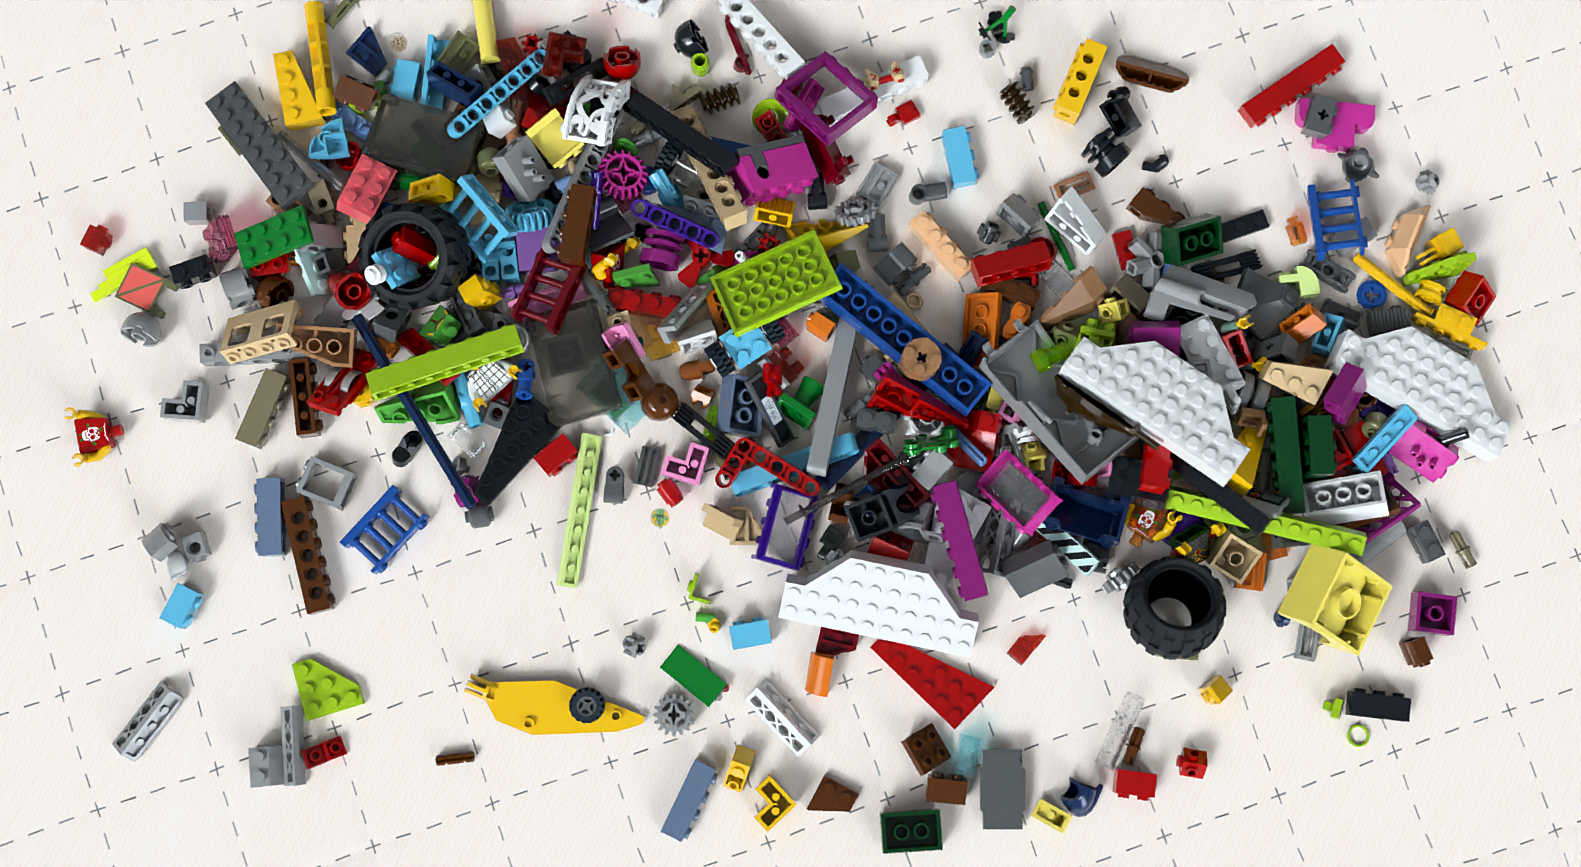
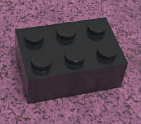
[1106,455,1174,511]

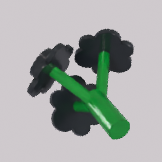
[978,5,1016,44]

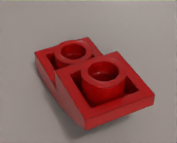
[754,109,787,142]
[300,735,347,770]

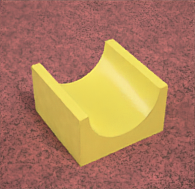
[1277,544,1393,656]

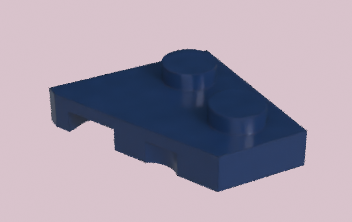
[345,26,388,78]

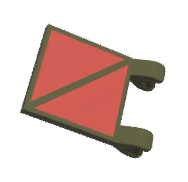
[115,263,179,319]

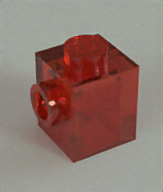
[80,224,113,256]

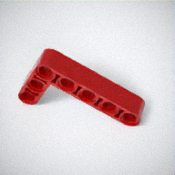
[715,437,821,496]

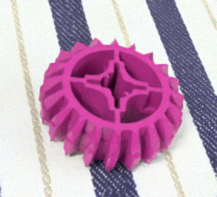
[598,149,648,201]

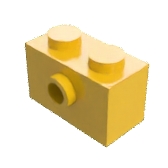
[458,274,503,311]

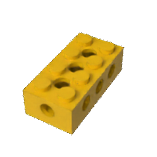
[1053,38,1108,125]

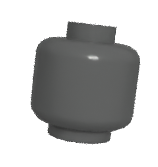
[465,502,494,529]

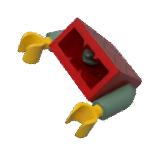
[1218,314,1267,372]

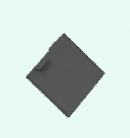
[588,195,635,252]

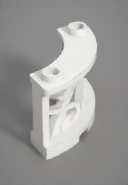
[560,74,631,146]

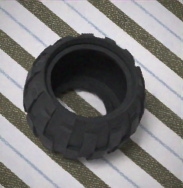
[1123,555,1226,660]

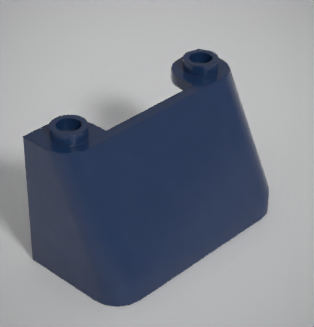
[1042,476,1131,548]

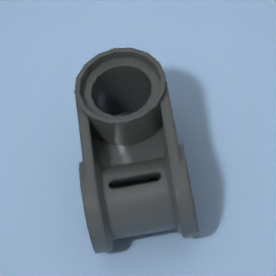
[603,466,624,504]

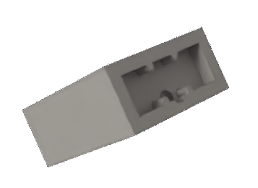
[296,456,358,511]

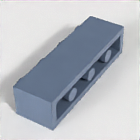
[254,477,286,557]
[660,759,718,842]

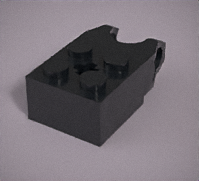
[844,483,921,542]

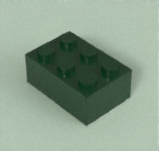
[1161,213,1224,266]
[1297,415,1337,479]
[879,808,943,854]

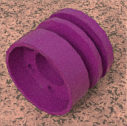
[639,228,685,271]

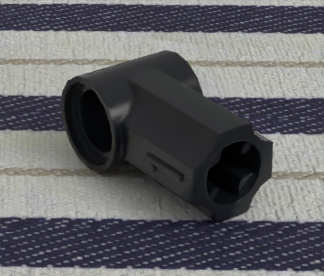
[807,171,827,210]

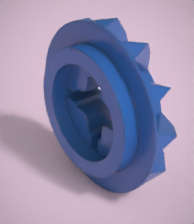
[1356,280,1387,311]

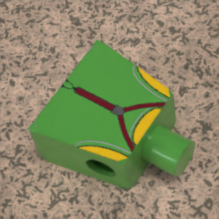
[419,304,462,346]

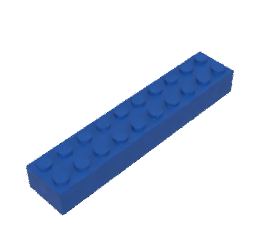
[819,263,992,417]

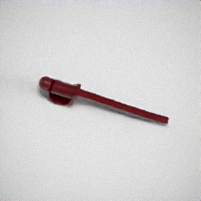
[725,15,752,75]

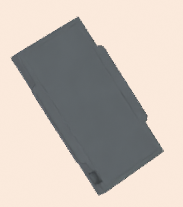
[980,749,1025,830]

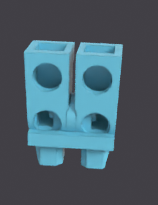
[481,234,521,285]

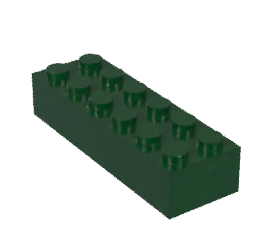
[1265,394,1305,514]

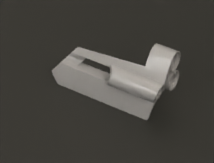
[1143,264,1257,321]

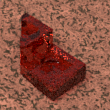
[1006,634,1046,665]

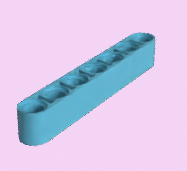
[447,49,549,138]
[729,432,860,497]

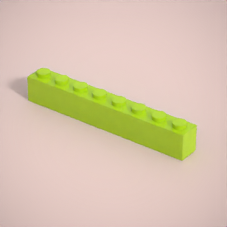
[366,324,524,401]

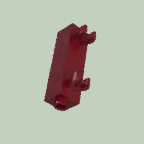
[799,114,854,185]

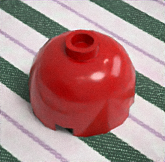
[604,45,641,81]

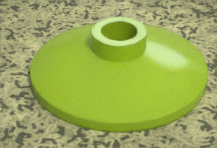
[752,98,788,134]

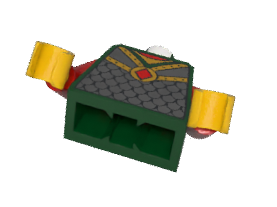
[1169,522,1227,564]

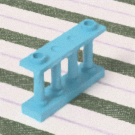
[438,174,520,264]

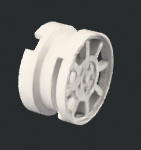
[1013,426,1039,446]

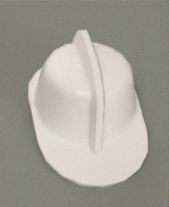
[165,550,189,591]

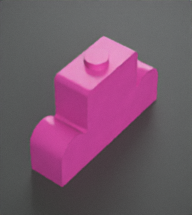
[1294,98,1375,153]

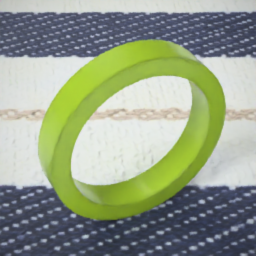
[1347,725,1370,747]

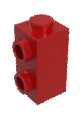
[391,226,436,266]

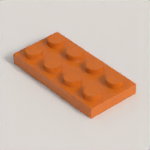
[962,292,1002,370]

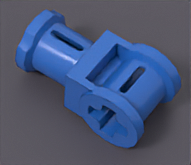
[515,358,536,400]

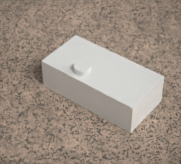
[1303,470,1389,525]

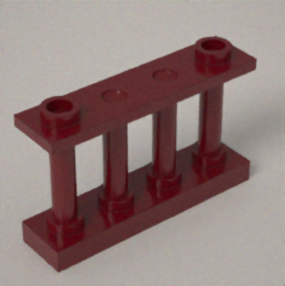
[511,247,587,335]

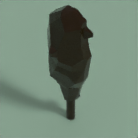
[1054,374,1160,451]

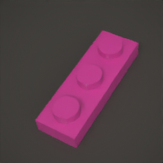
[782,78,825,133]

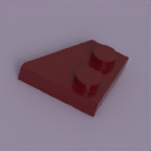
[815,626,859,656]

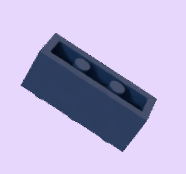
[426,60,484,108]

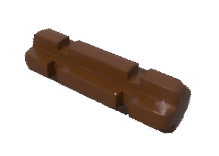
[436,751,475,766]

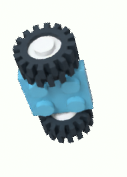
[704,320,786,378]

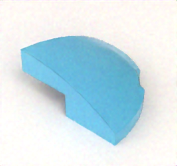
[309,117,350,160]

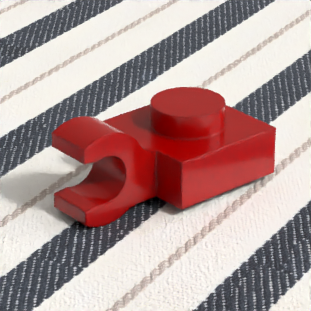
[886,100,921,127]
[763,362,782,398]

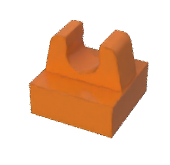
[691,384,715,409]

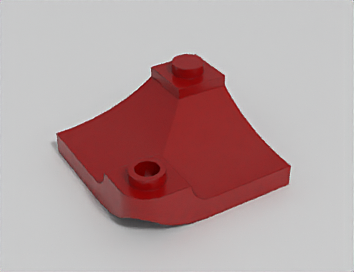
[944,406,1003,473]

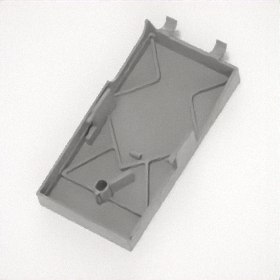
[978,318,1139,484]

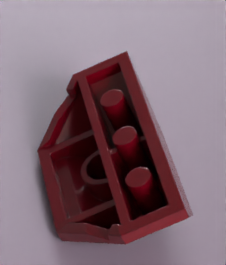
[863,438,930,508]

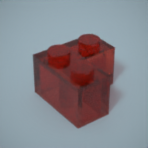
[543,31,587,79]

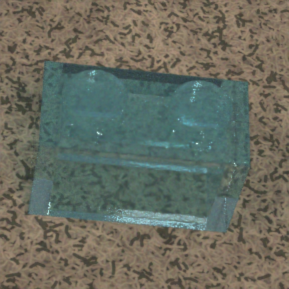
[953,734,981,777]

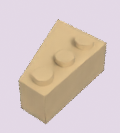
[1258,360,1333,405]

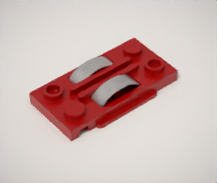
[306,349,379,417]

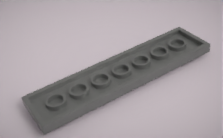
[205,81,315,210]

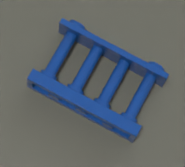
[1307,179,1368,261]
[340,485,430,574]

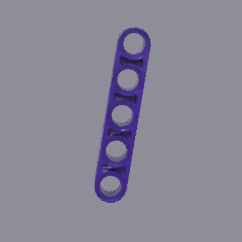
[631,199,720,248]

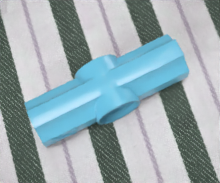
[648,167,683,208]
[453,371,485,429]

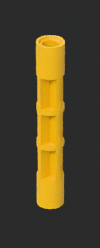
[304,1,337,116]

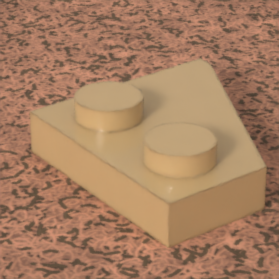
[729,506,762,546]

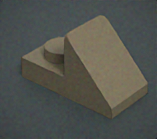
[669,84,702,112]

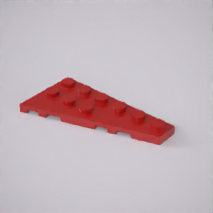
[870,639,995,730]

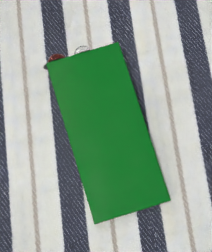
[660,645,729,707]

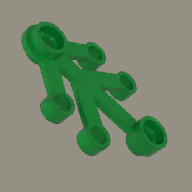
[903,426,959,456]

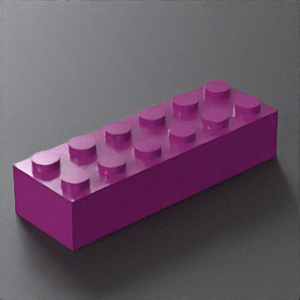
[930,481,989,601]

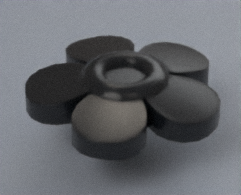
[634,223,650,243]

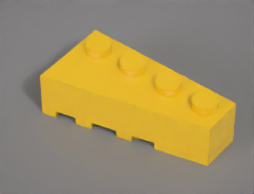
[273,50,326,132]
[1225,426,1267,497]

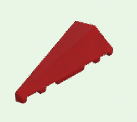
[867,368,970,429]

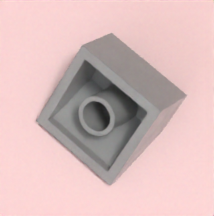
[996,193,1042,237]
[248,745,284,788]

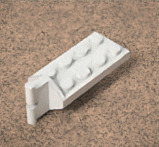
[1180,314,1246,415]

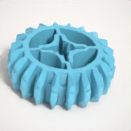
[505,198,555,233]

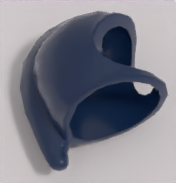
[1061,777,1103,817]

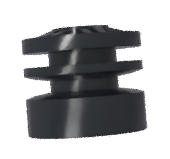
[1081,127,1132,178]

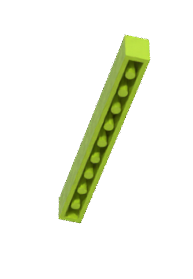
[1165,485,1367,556]

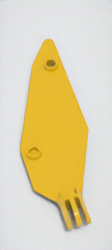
[464,674,645,735]

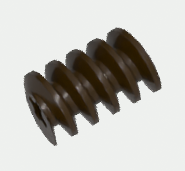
[999,81,1036,124]
[699,83,741,115]

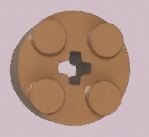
[900,338,942,381]

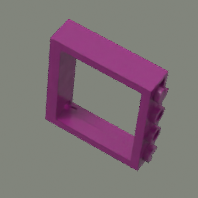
[775,51,878,146]

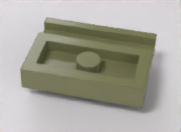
[437,30,479,73]

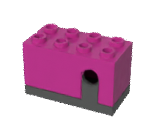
[727,134,818,207]

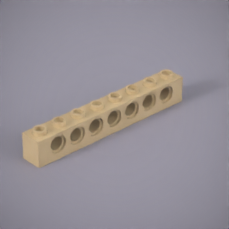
[670,104,749,231]

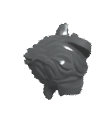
[1337,148,1379,183]

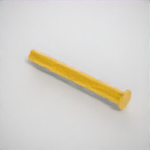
[1352,253,1435,317]

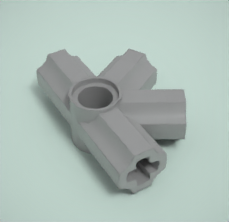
[1125,232,1165,291]

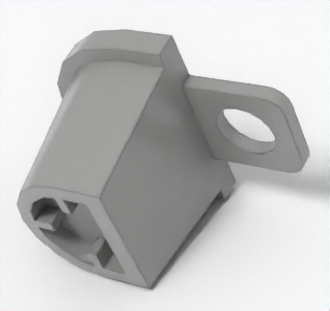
[897,502,945,544]

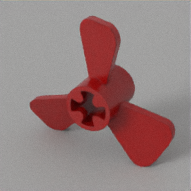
[678,238,735,288]

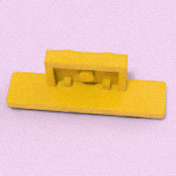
[1410,303,1488,351]

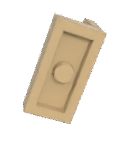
[702,503,744,541]

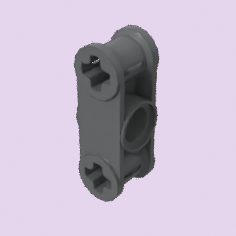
[1298,249,1356,294]

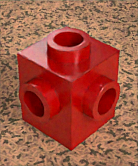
[1176,747,1208,779]

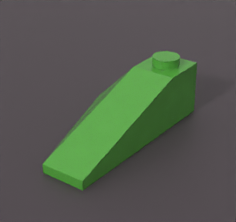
[374,381,461,424]

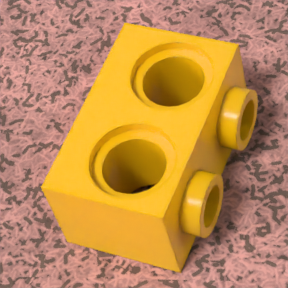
[409,174,455,205]

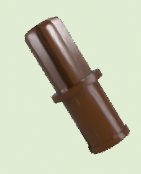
[1122,726,1145,767]

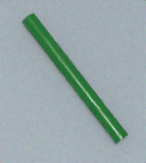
[1037,201,1076,272]

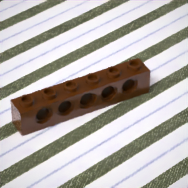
[281,496,336,615]

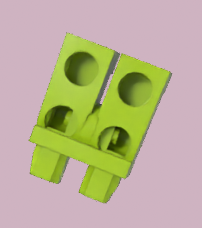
[1073,318,1117,351]

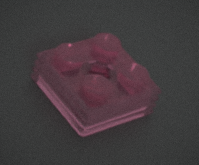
[202,214,238,264]

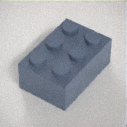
[716,374,762,438]

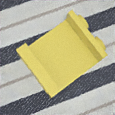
[525,108,585,169]

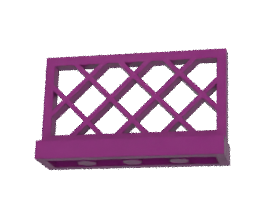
[1335,471,1422,545]

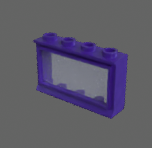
[751,483,820,571]

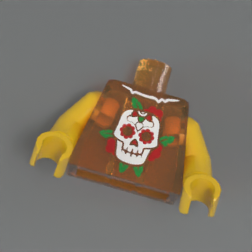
[1125,504,1182,548]

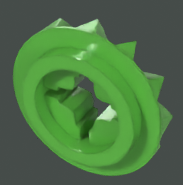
[612,137,640,167]

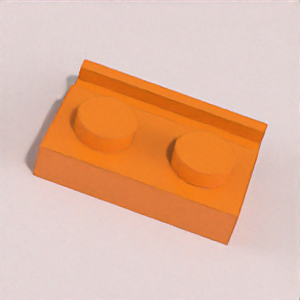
[1233,552,1267,592]

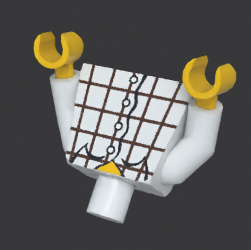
[467,359,523,412]

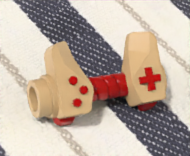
[862,60,905,90]

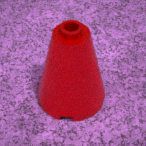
[328,272,371,310]

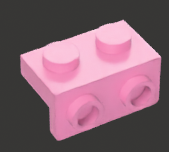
[602,321,646,358]

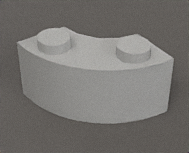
[142,522,178,562]

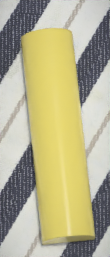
[473,0,501,64]

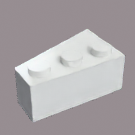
[1044,186,1107,256]

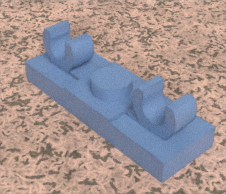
[327,99,380,146]

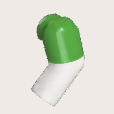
[374,69,392,97]

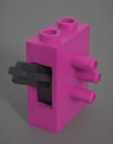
[1388,419,1470,483]

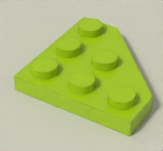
[1401,251,1477,286]
[292,659,365,721]

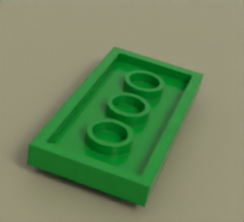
[234,205,315,270]

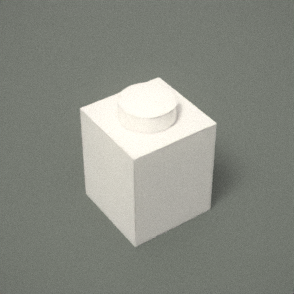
[483,105,517,139]

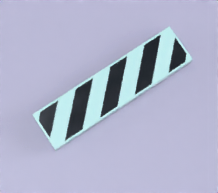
[1036,523,1100,576]

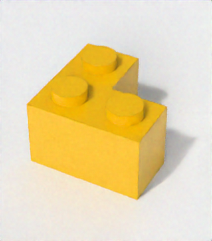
[754,775,797,832]

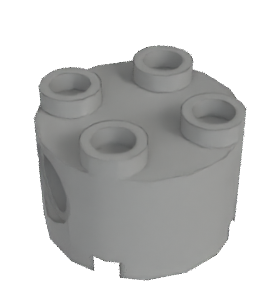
[218,267,257,310]

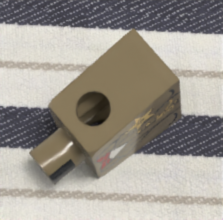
[308,179,338,224]

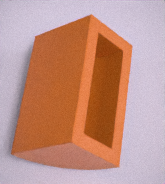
[805,652,834,697]

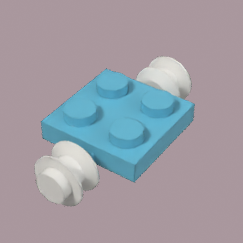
[365,247,423,289]

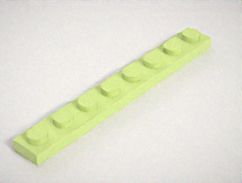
[556,433,602,588]

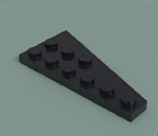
[473,396,565,507]

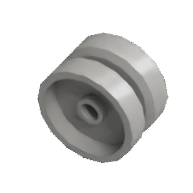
[1236,371,1271,414]

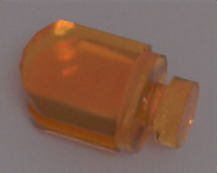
[1285,216,1307,246]

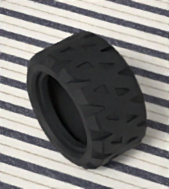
[358,202,472,309]

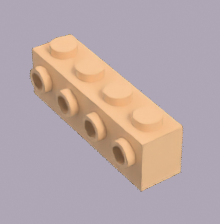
[908,210,972,282]

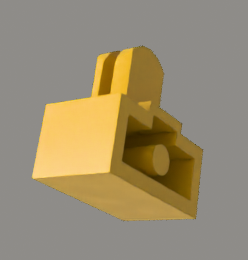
[1415,227,1465,267]

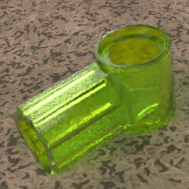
[1030,341,1071,373]

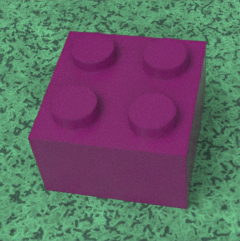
[1408,591,1457,636]

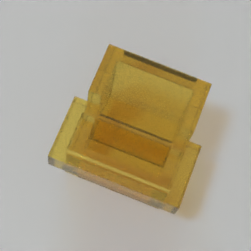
[645,323,680,362]

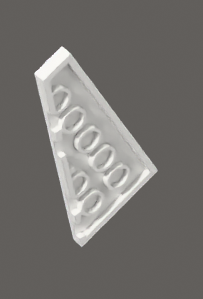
[925,479,992,589]

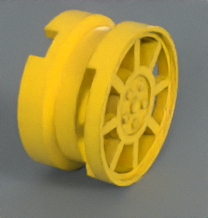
[1414,280,1446,306]

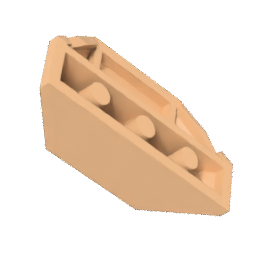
[1384,205,1431,278]

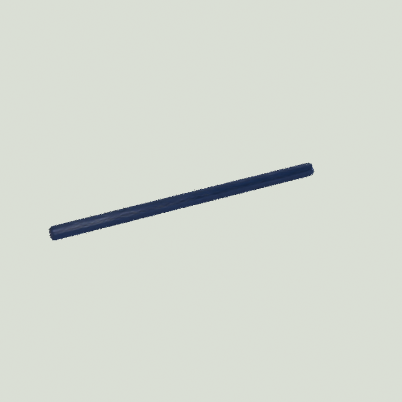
[352,314,476,509]

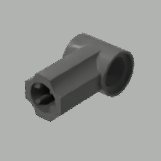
[909,182,948,205]
[868,213,887,252]

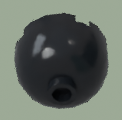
[673,19,708,58]

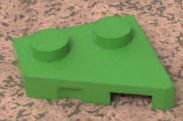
[612,263,660,287]

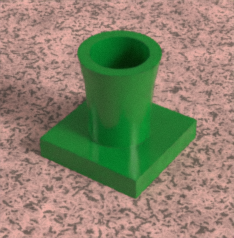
[778,376,824,431]

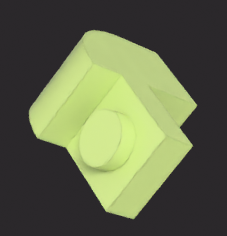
[1275,266,1320,299]

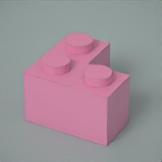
[661,442,710,487]

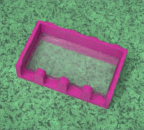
[975,449,1063,536]

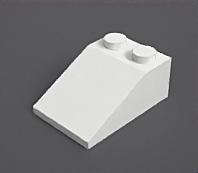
[676,318,718,355]

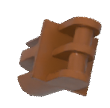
[679,358,715,381]

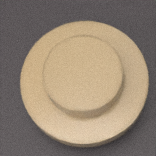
[904,292,923,312]

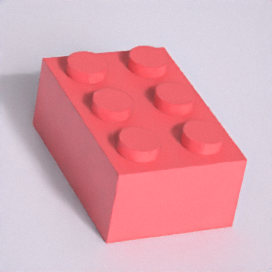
[336,154,397,224]

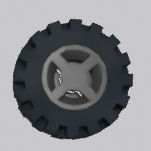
[569,687,605,724]

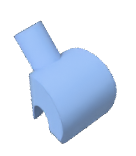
[554,175,571,194]

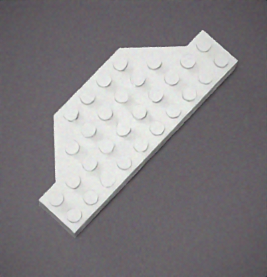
[1324,326,1512,462]
[1058,337,1250,487]
[779,550,979,657]

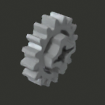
[834,198,876,227]
[1101,561,1140,594]
[653,694,696,736]

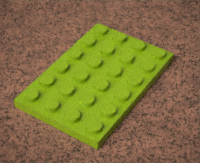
[710,229,843,338]

